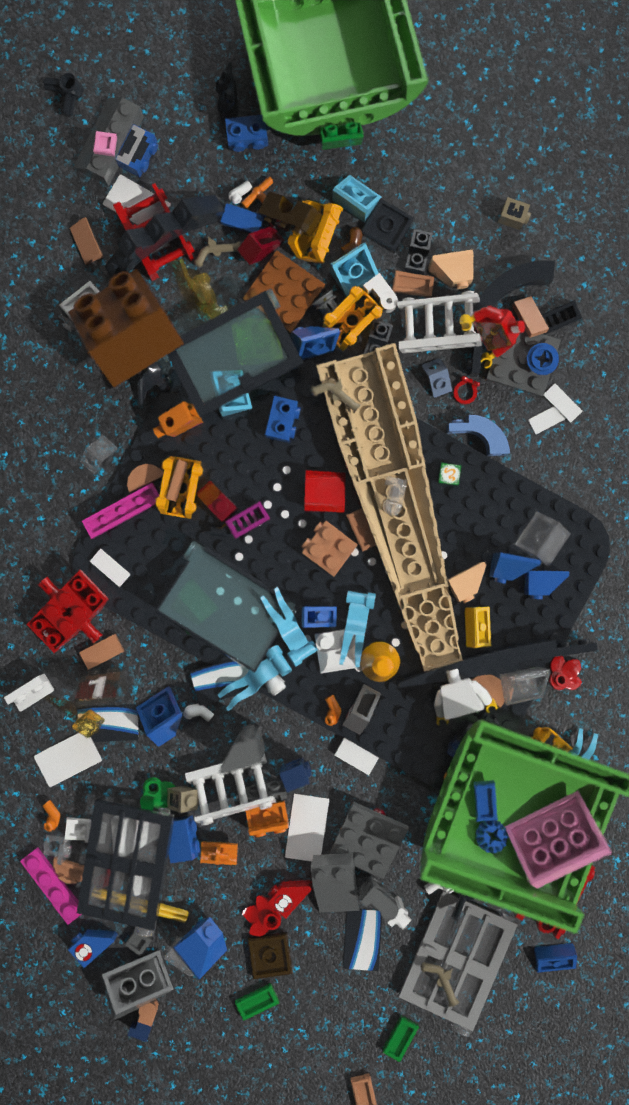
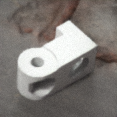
[363,273,398,313]

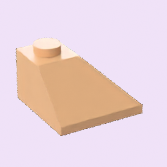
[428,249,473,289]

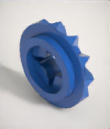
[527,343,559,375]
[476,820,508,853]

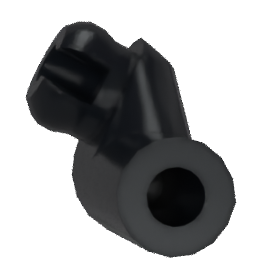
[210,516,238,537]

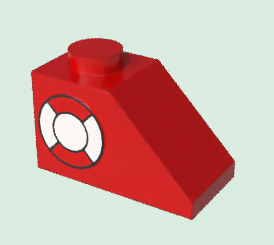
[268,880,313,919]

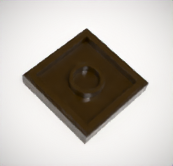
[248,932,293,980]

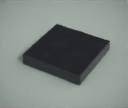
[361,198,414,253]

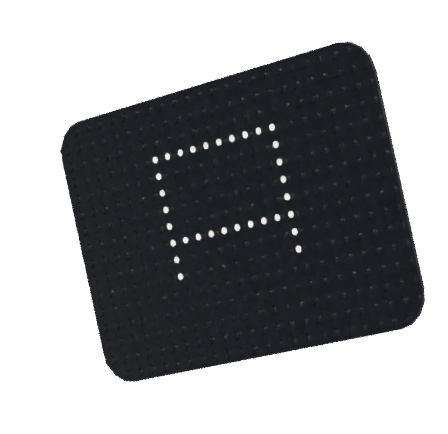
[72,320,610,790]

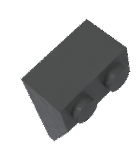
[311,853,359,913]
[101,950,174,1020]

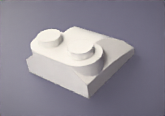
[315,629,360,673]

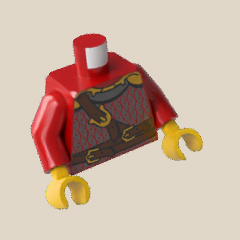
[460,306,525,368]

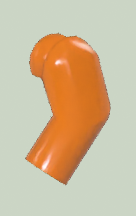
[325,695,342,726]
[42,800,60,832]

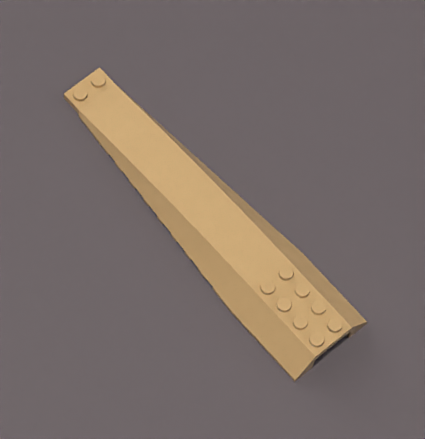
[317,343,463,671]

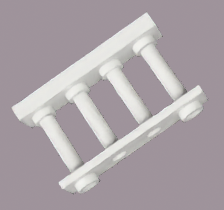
[397,291,482,353]
[185,755,276,825]

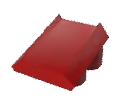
[305,470,346,512]

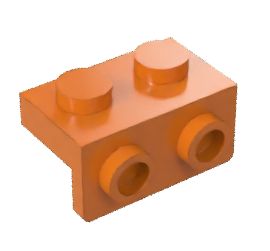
[246,800,289,837]

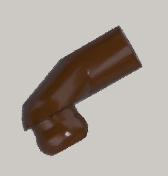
[341,227,363,255]

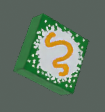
[438,463,461,486]

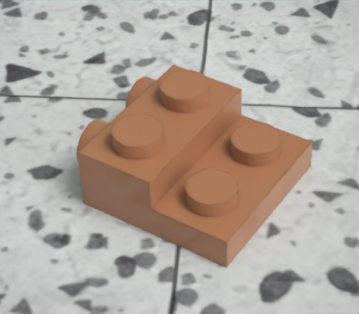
[302,521,358,576]

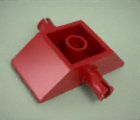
[27,570,108,653]

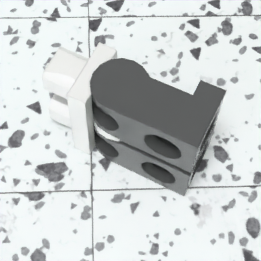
[358,874,411,929]

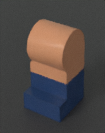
[127,999,159,1042]

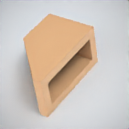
[448,562,486,603]

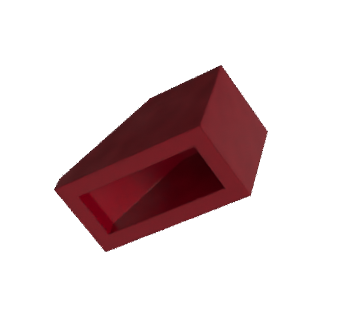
[237,226,285,265]
[196,480,238,522]

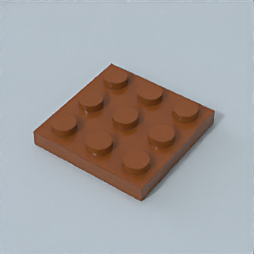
[243,251,325,334]

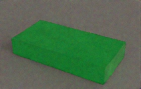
[235,983,279,1021]
[382,1015,419,1062]

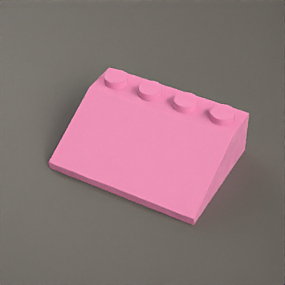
[505,791,612,889]

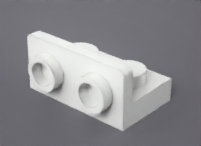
[4,674,54,711]

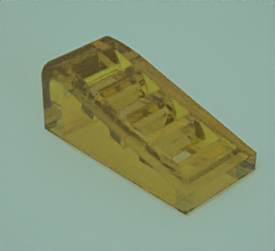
[72,709,105,738]

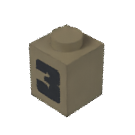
[498,197,531,230]
[167,786,198,813]

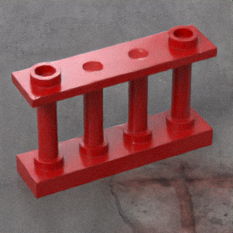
[113,183,195,281]

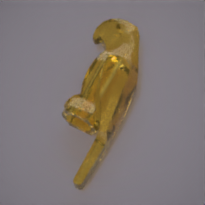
[179,258,228,319]

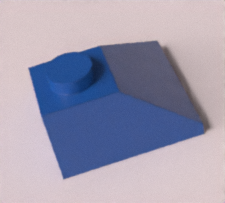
[290,326,340,360]
[489,553,541,584]
[136,686,182,747]
[173,917,227,980]

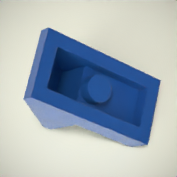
[302,606,337,628]

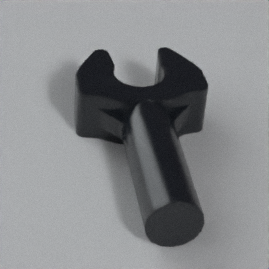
[451,891,474,921]

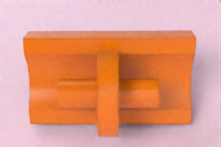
[200,841,238,865]

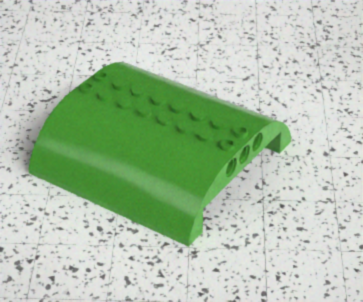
[235,0,428,136]
[420,720,629,934]

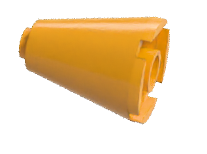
[360,642,400,682]

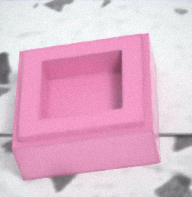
[93,131,117,157]

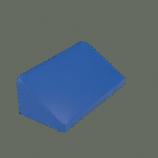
[534,943,577,972]

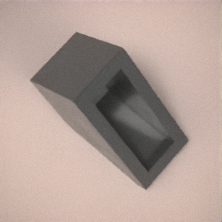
[343,684,381,735]

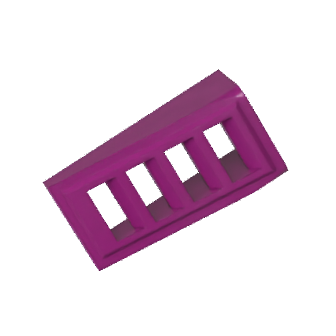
[225,501,270,539]

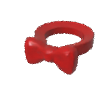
[453,376,480,405]

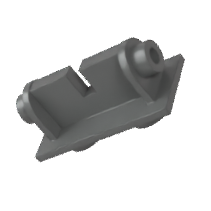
[245,780,287,803]

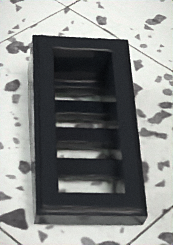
[542,300,582,335]

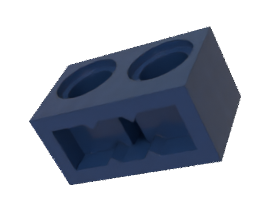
[279,757,312,792]

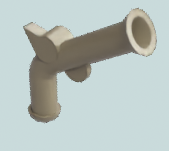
[194,237,241,267]
[311,378,362,413]
[421,962,459,1007]

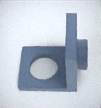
[422,358,452,398]

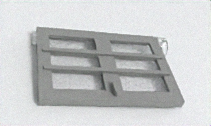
[399,890,518,1037]

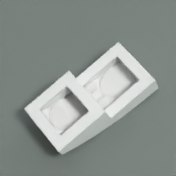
[65,817,108,843]

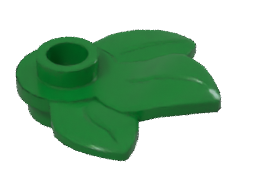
[140,777,176,813]

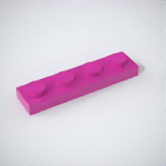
[82,483,160,539]
[20,847,82,925]

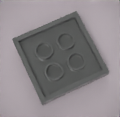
[486,330,561,397]
[329,802,408,879]

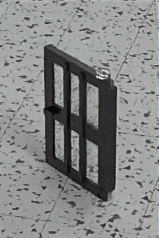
[77,799,174,937]

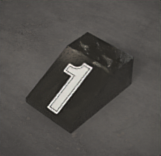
[74,667,128,706]

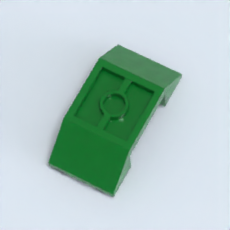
[319,122,363,150]

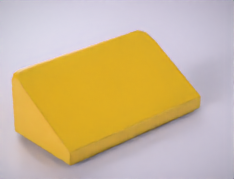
[465,607,491,648]

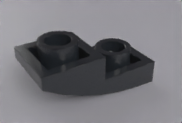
[404,229,433,275]
[364,319,393,354]

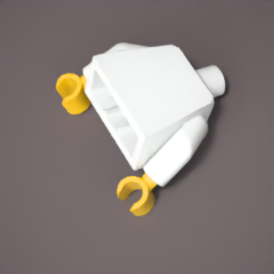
[434,669,498,725]

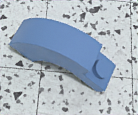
[446,415,510,456]

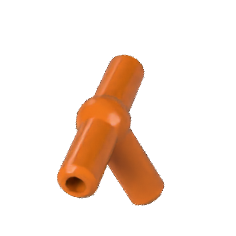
[241,177,273,208]

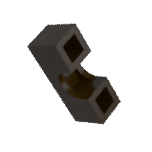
[258,191,322,237]

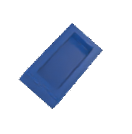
[221,203,264,233]
[474,780,497,821]

